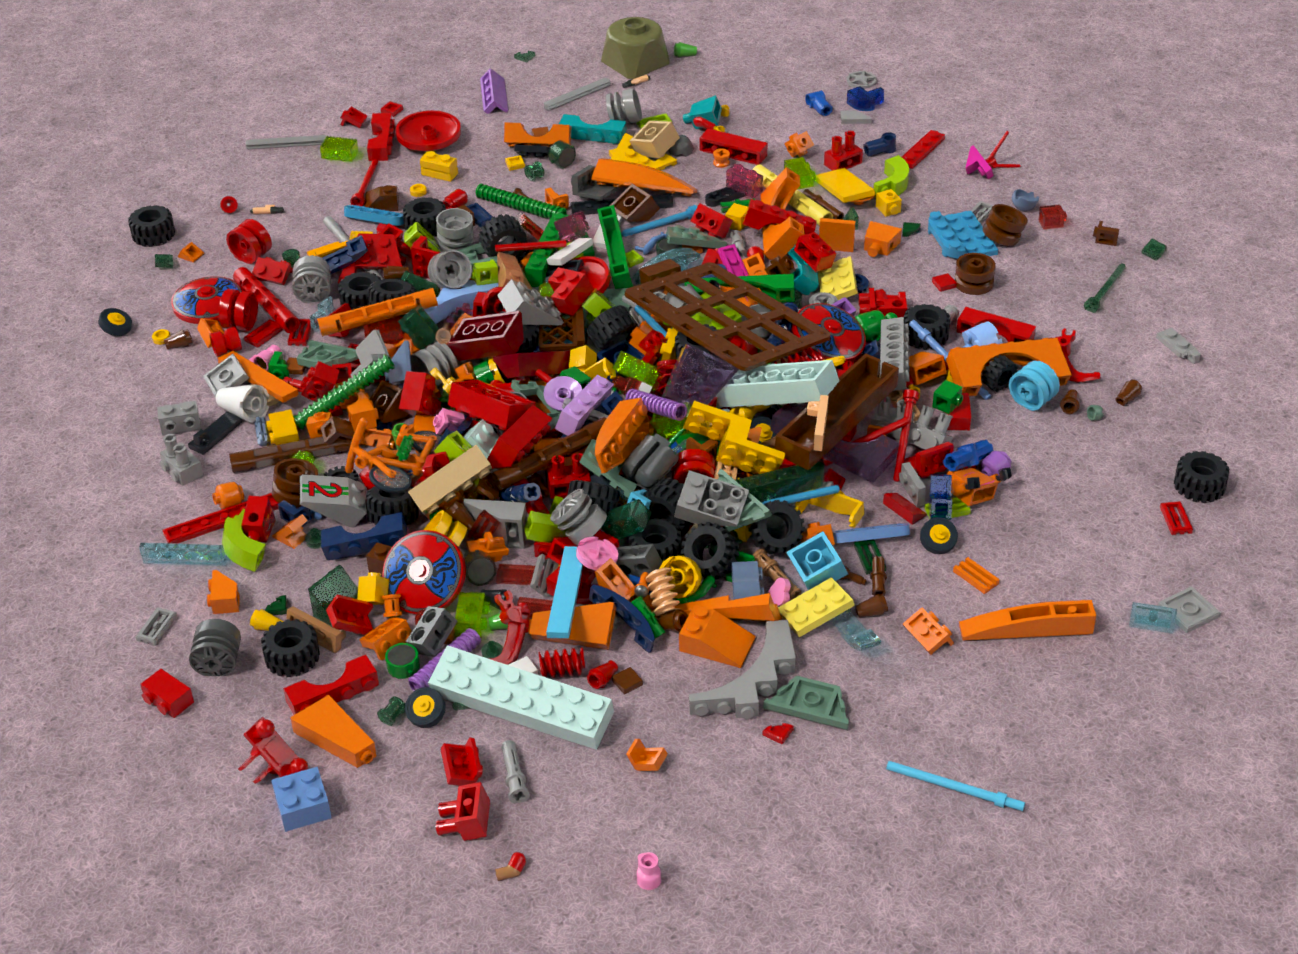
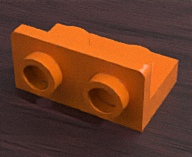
[903,607,954,655]
[359,616,412,660]

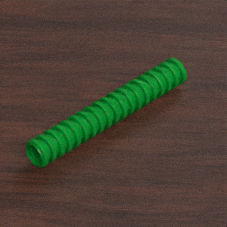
[475,183,567,219]
[293,354,395,430]

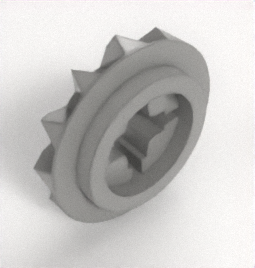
[809,292,838,305]

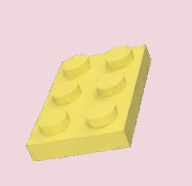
[818,256,858,304]
[778,577,855,637]

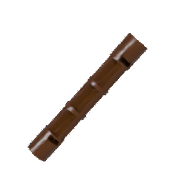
[492,417,607,491]
[229,432,355,473]

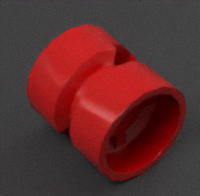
[209,327,242,357]

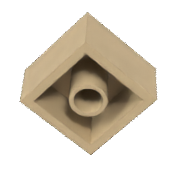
[630,121,680,158]

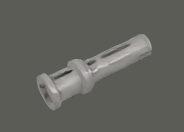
[501,740,530,803]

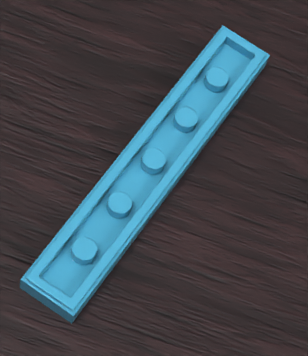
[546,546,584,639]

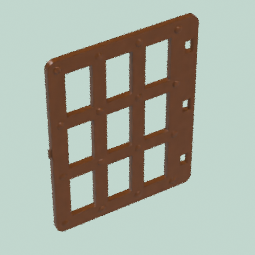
[624,262,831,371]

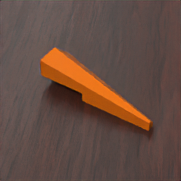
[675,593,782,621]

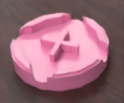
[576,536,619,570]

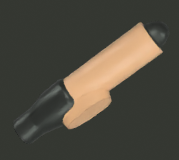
[622,75,650,88]
[250,205,284,214]

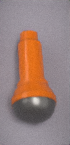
[634,572,649,598]

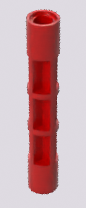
[233,267,300,333]

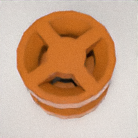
[713,149,730,168]

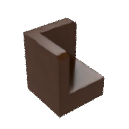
[321,416,354,445]

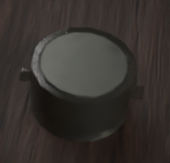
[464,550,497,586]

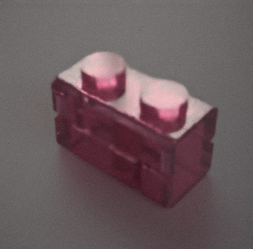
[726,164,764,198]
[554,211,590,242]

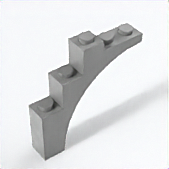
[689,620,796,719]

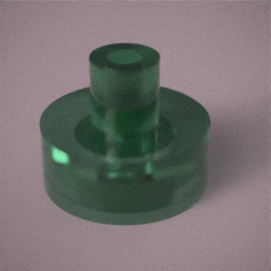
[305,528,321,549]
[481,641,503,659]

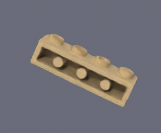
[408,445,492,515]

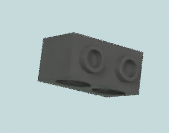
[616,544,663,577]
[406,606,457,657]

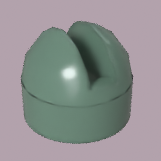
[1087,405,1104,421]

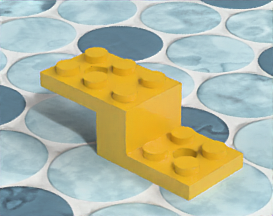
[683,401,785,479]

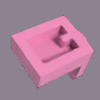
[433,408,465,435]

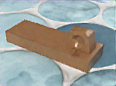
[287,606,346,653]

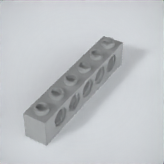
[880,317,910,391]

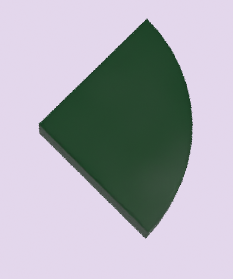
[902,222,921,237]
[265,595,287,616]

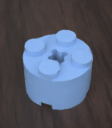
[962,322,1003,348]

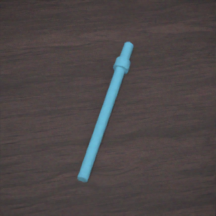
[886,761,1025,811]

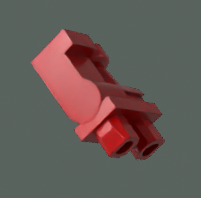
[859,288,907,318]

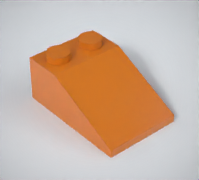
[679,604,756,668]

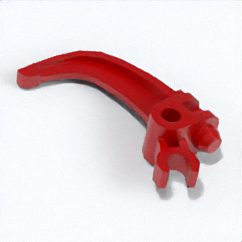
[1051,328,1101,382]
[490,590,531,665]

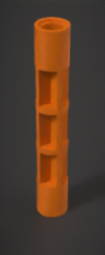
[317,288,438,337]

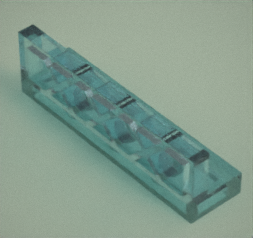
[139,543,228,566]

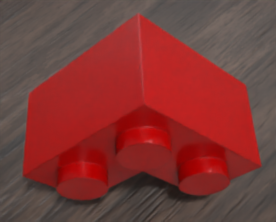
[548,267,594,315]
[399,371,441,417]

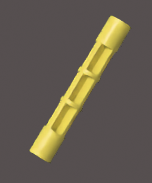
[751,164,833,225]

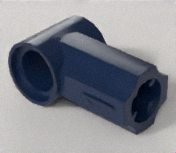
[863,132,896,156]

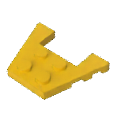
[611,133,677,170]

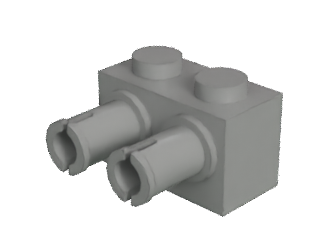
[871,396,915,439]
[908,405,953,450]
[160,434,204,486]

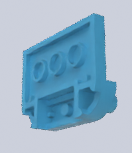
[928,211,998,259]

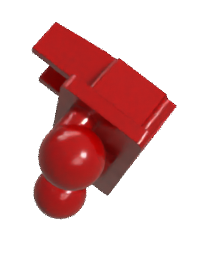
[238,717,308,784]

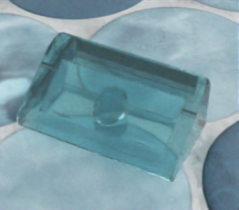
[1129,602,1177,634]

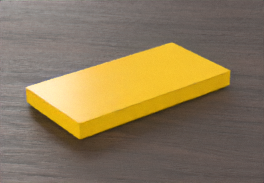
[814,168,875,203]

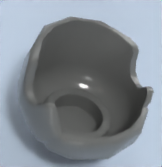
[668,135,694,157]

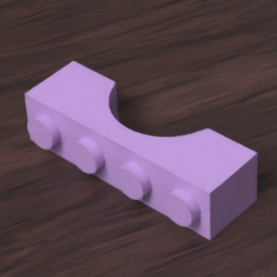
[555,375,614,436]

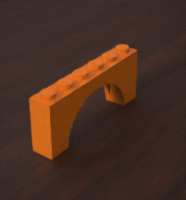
[761,167,804,260]
[946,338,1071,397]

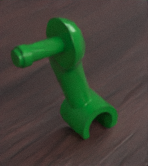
[675,575,717,604]

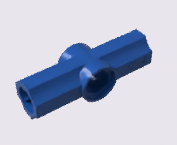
[943,440,994,471]

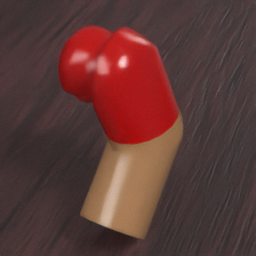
[495,852,526,881]

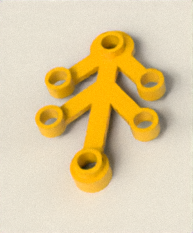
[430,367,456,394]

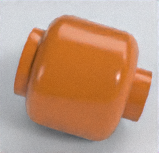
[212,482,244,509]

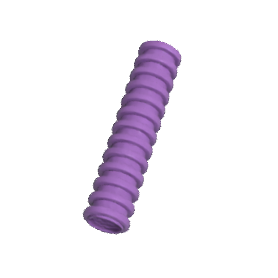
[625,389,687,421]
[408,628,481,691]

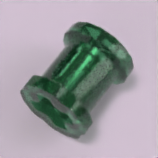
[377,696,405,726]

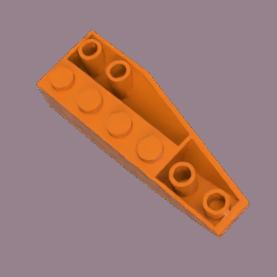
[592,158,697,196]
[595,398,654,473]
[959,600,1096,640]

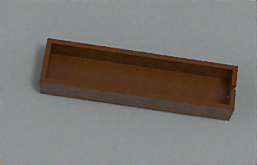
[775,353,899,470]

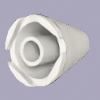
[216,384,269,423]

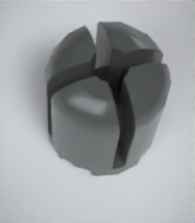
[622,434,680,491]

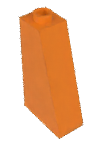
[528,602,617,650]
[290,695,377,768]

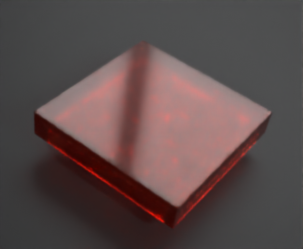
[363,315,404,345]

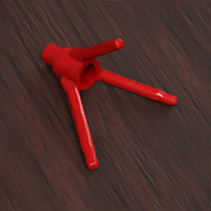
[985,131,1021,168]

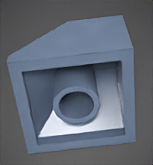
[385,341,412,385]

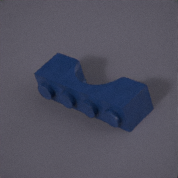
[321,512,408,560]

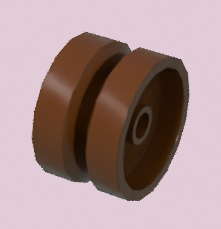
[983,204,1028,246]
[954,253,996,295]
[272,458,318,507]

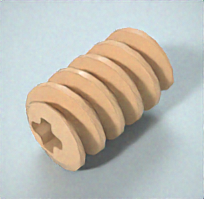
[646,568,681,616]

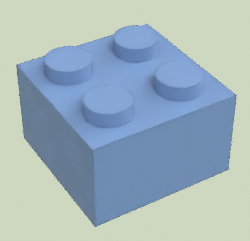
[271,767,332,832]

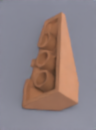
[497,252,532,290]

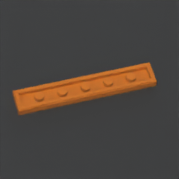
[218,351,299,403]

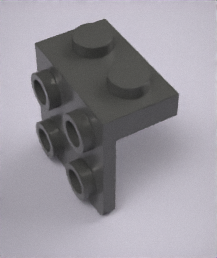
[571,165,618,201]

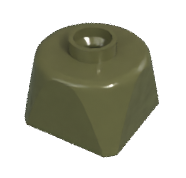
[601,17,670,79]

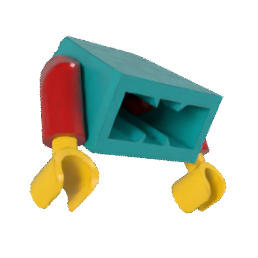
[683,95,730,132]

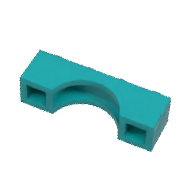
[559,114,627,144]
[788,246,819,295]

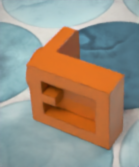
[545,187,569,209]

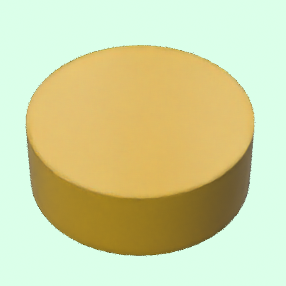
[410,184,427,197]
[152,329,171,345]

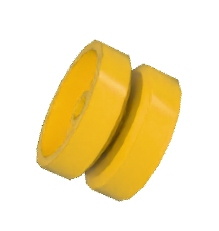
[424,510,467,547]

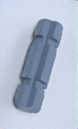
[254,416,269,446]

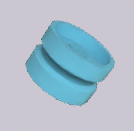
[1009,361,1060,411]

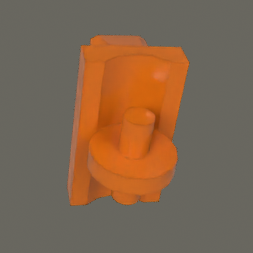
[455,361,477,382]
[466,532,509,562]

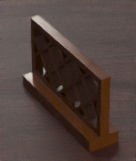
[539,297,585,351]

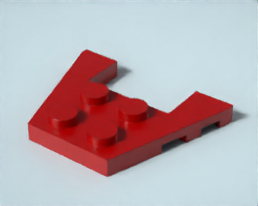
[338,233,403,284]

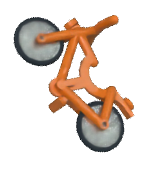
[345,418,442,493]

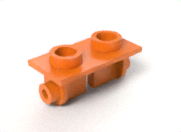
[360,427,396,449]

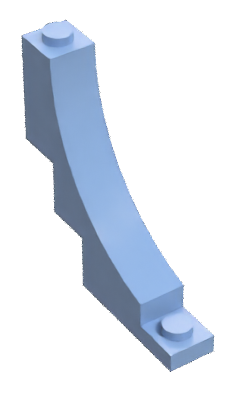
[409,280,498,334]

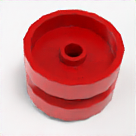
[226,219,272,264]
[219,289,258,331]
[672,449,716,484]

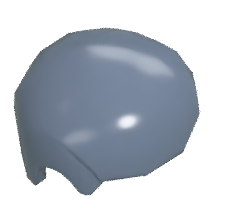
[1012,189,1039,211]

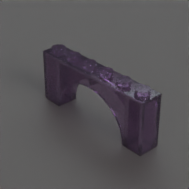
[770,402,900,483]

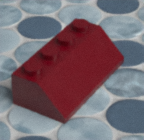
[447,311,524,361]
[493,350,571,381]

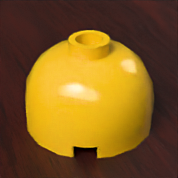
[659,556,702,599]

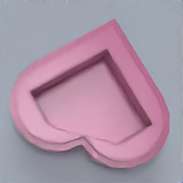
[767,578,791,606]

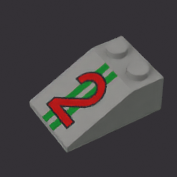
[300,474,366,527]

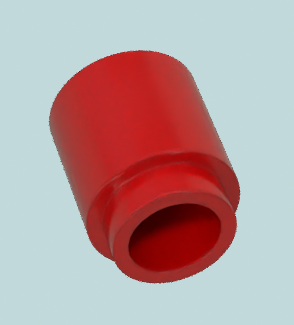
[443,189,468,209]

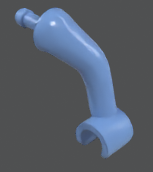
[635,232,667,255]

